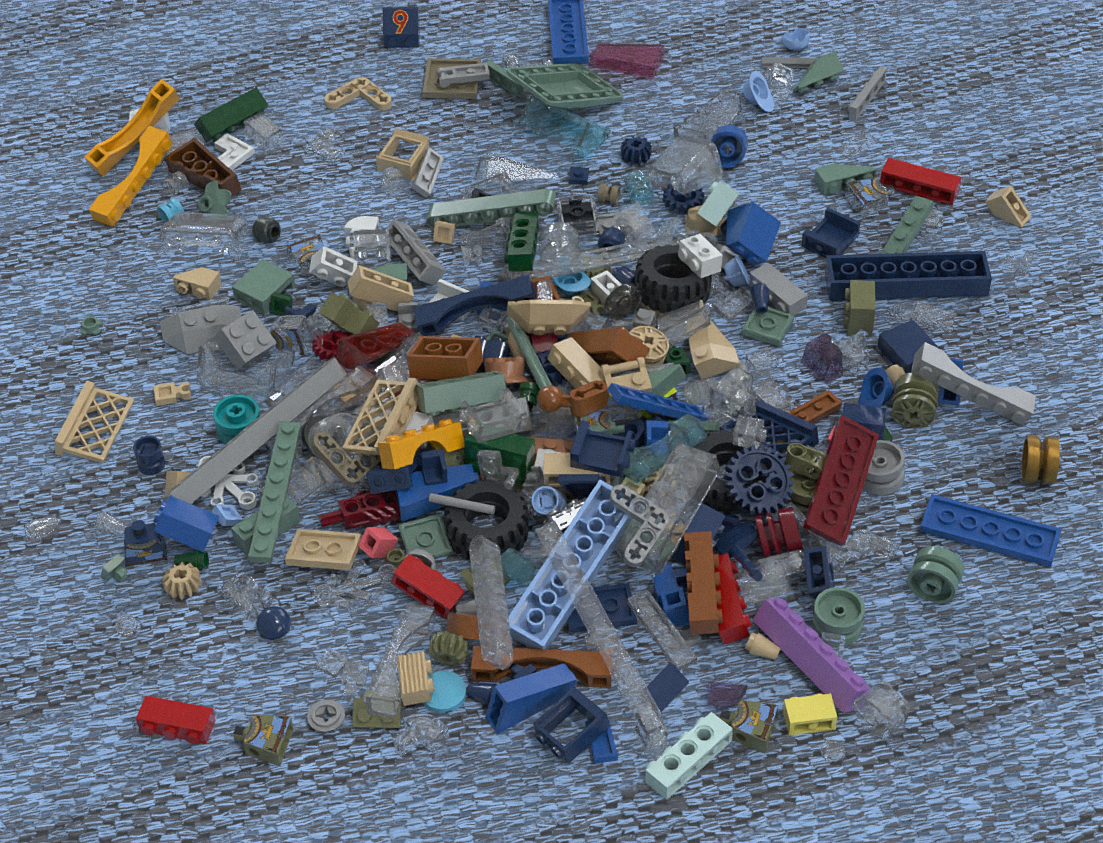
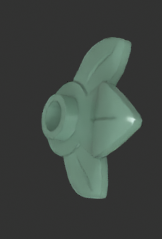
[198,181,231,218]

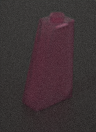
[590,44,664,80]

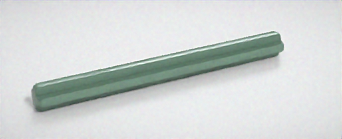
[507,316,552,390]

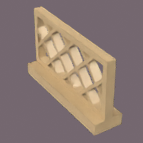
[342,378,419,455]
[55,381,134,463]

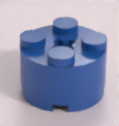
[708,125,748,168]

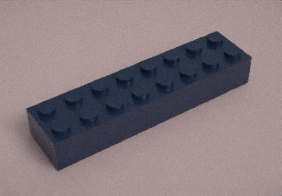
[824,251,992,300]

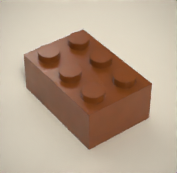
[407,336,483,381]

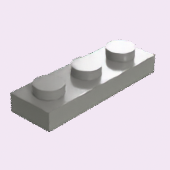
[411,147,444,198]

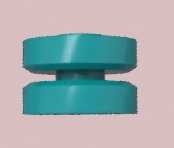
[213,394,260,444]

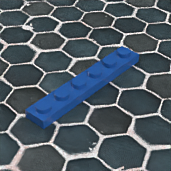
[607,383,708,421]

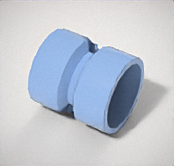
[531,486,568,517]

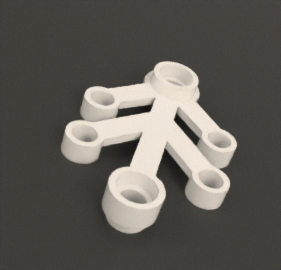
[198,456,259,510]

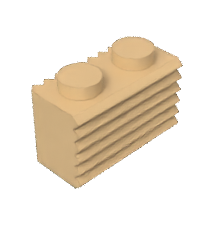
[397,651,435,706]

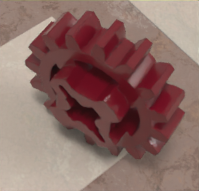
[312,329,357,362]

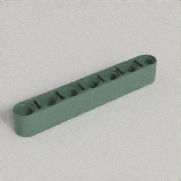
[426,189,556,228]

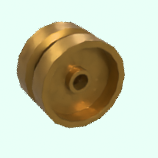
[1021,435,1060,485]

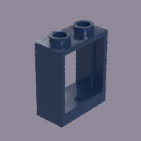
[533,687,610,763]

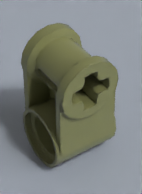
[784,443,826,479]

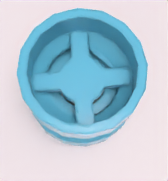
[157,198,184,224]

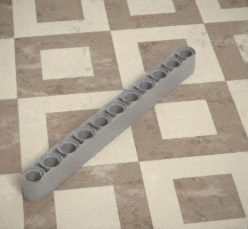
[162,357,347,504]

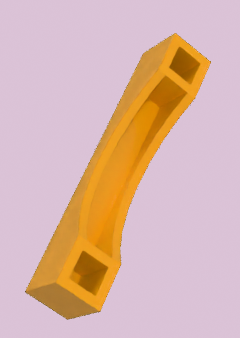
[84,79,180,177]
[88,125,173,227]

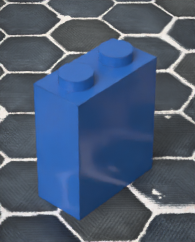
[153,495,219,552]

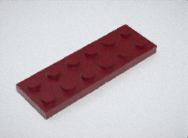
[803,415,879,547]

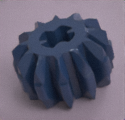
[620,136,652,166]

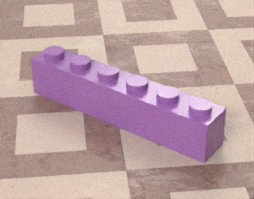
[753,598,871,713]

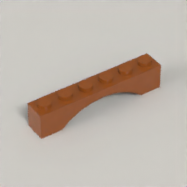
[471,645,613,688]

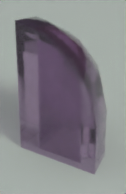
[707,681,748,706]

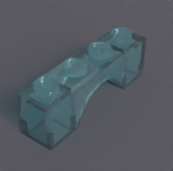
[624,413,707,483]

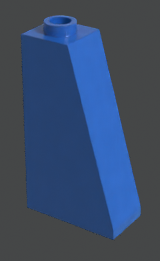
[395,464,479,521]
[485,663,577,734]

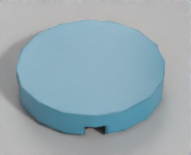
[422,671,466,714]

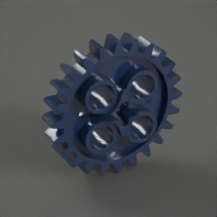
[723,445,795,516]

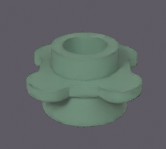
[80,316,102,335]

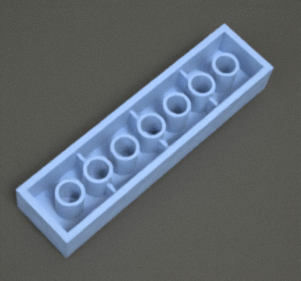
[504,480,638,650]

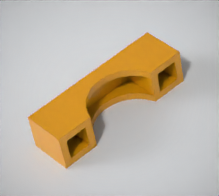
[378,418,465,469]

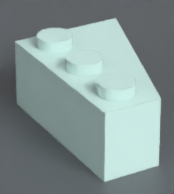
[697,180,740,226]

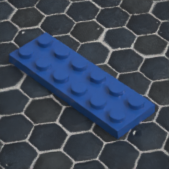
[548,0,589,64]
[920,494,1062,567]

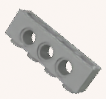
[382,219,446,285]

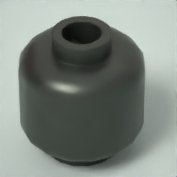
[252,217,281,243]

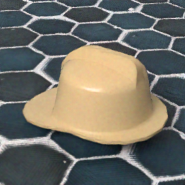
[685,206,726,236]

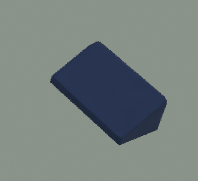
[642,662,689,713]

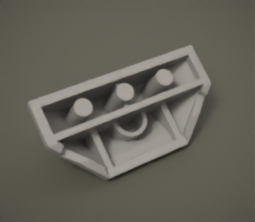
[160,305,242,355]

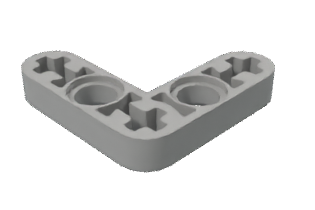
[610,485,669,567]

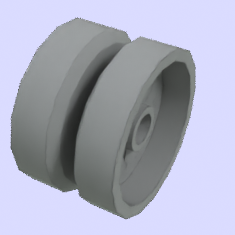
[863,440,905,496]

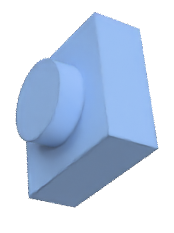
[212,505,243,526]

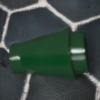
[174,550,209,571]

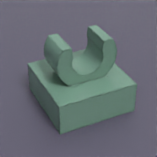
[101,553,128,583]

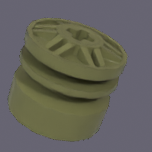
[891,372,939,428]

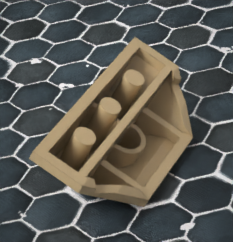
[507,300,591,335]

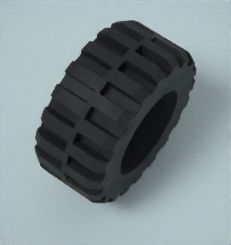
[635,244,712,315]
[686,429,769,514]
[444,480,529,563]

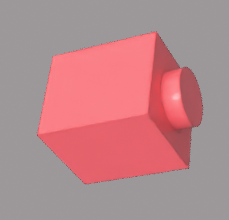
[358,527,398,558]

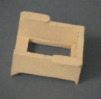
[376,128,429,181]

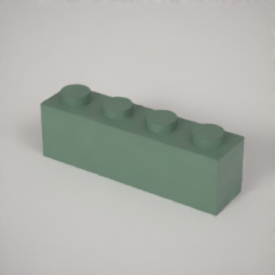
[416,371,507,415]

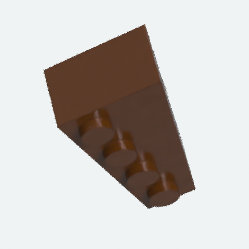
[164,138,242,197]

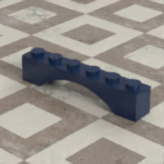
[414,275,537,336]

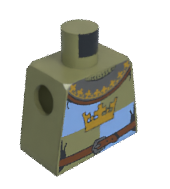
[720,700,778,754]
[233,715,294,766]

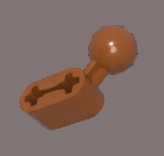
[537,381,608,417]

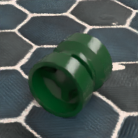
[517,382,540,411]

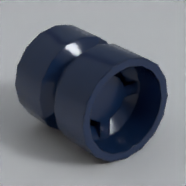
[133,436,165,475]

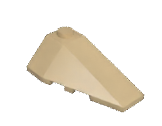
[686,313,741,379]

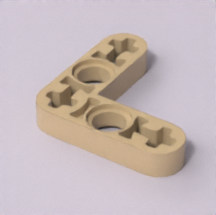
[324,77,392,110]

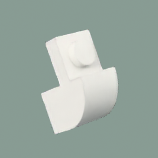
[344,216,380,255]

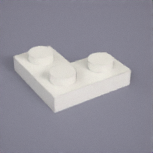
[214,133,255,170]

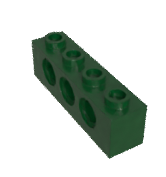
[504,212,539,272]

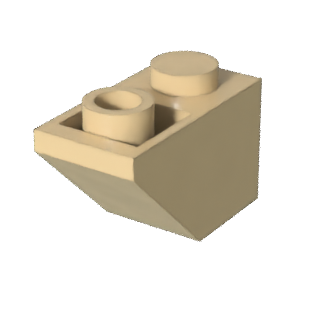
[173,267,222,301]

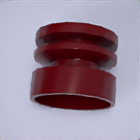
[755,507,804,561]

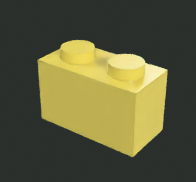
[783,693,837,736]

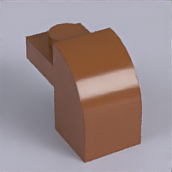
[446,613,501,641]

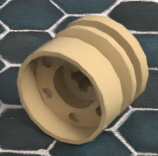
[624,326,669,374]

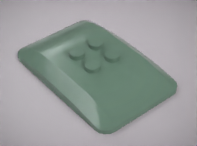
[506,63,624,110]

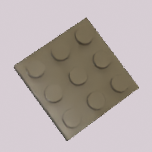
[423,58,481,99]

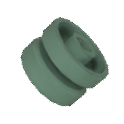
[907,546,965,604]
[812,587,865,647]

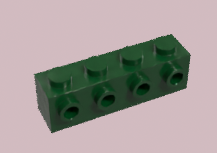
[194,87,268,143]

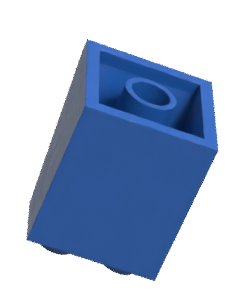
[726,202,781,265]

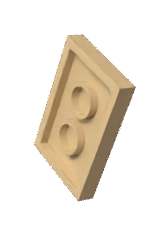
[285,529,362,570]

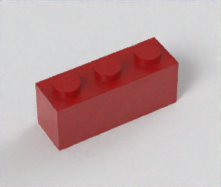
[391,554,465,620]
[136,695,216,744]

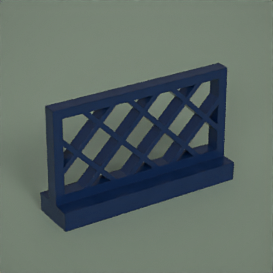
[720,397,819,462]

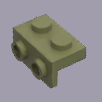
[352,694,403,728]

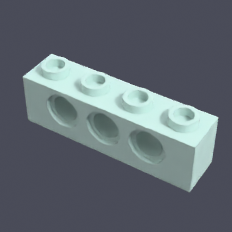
[645,712,733,800]

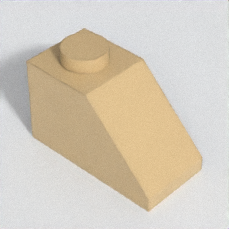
[985,186,1031,227]

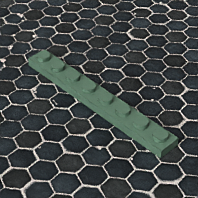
[248,421,302,563]

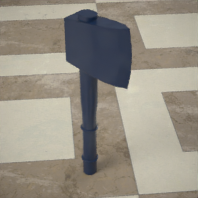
[715,522,763,581]

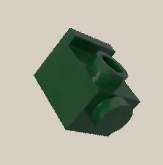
[663,346,690,375]

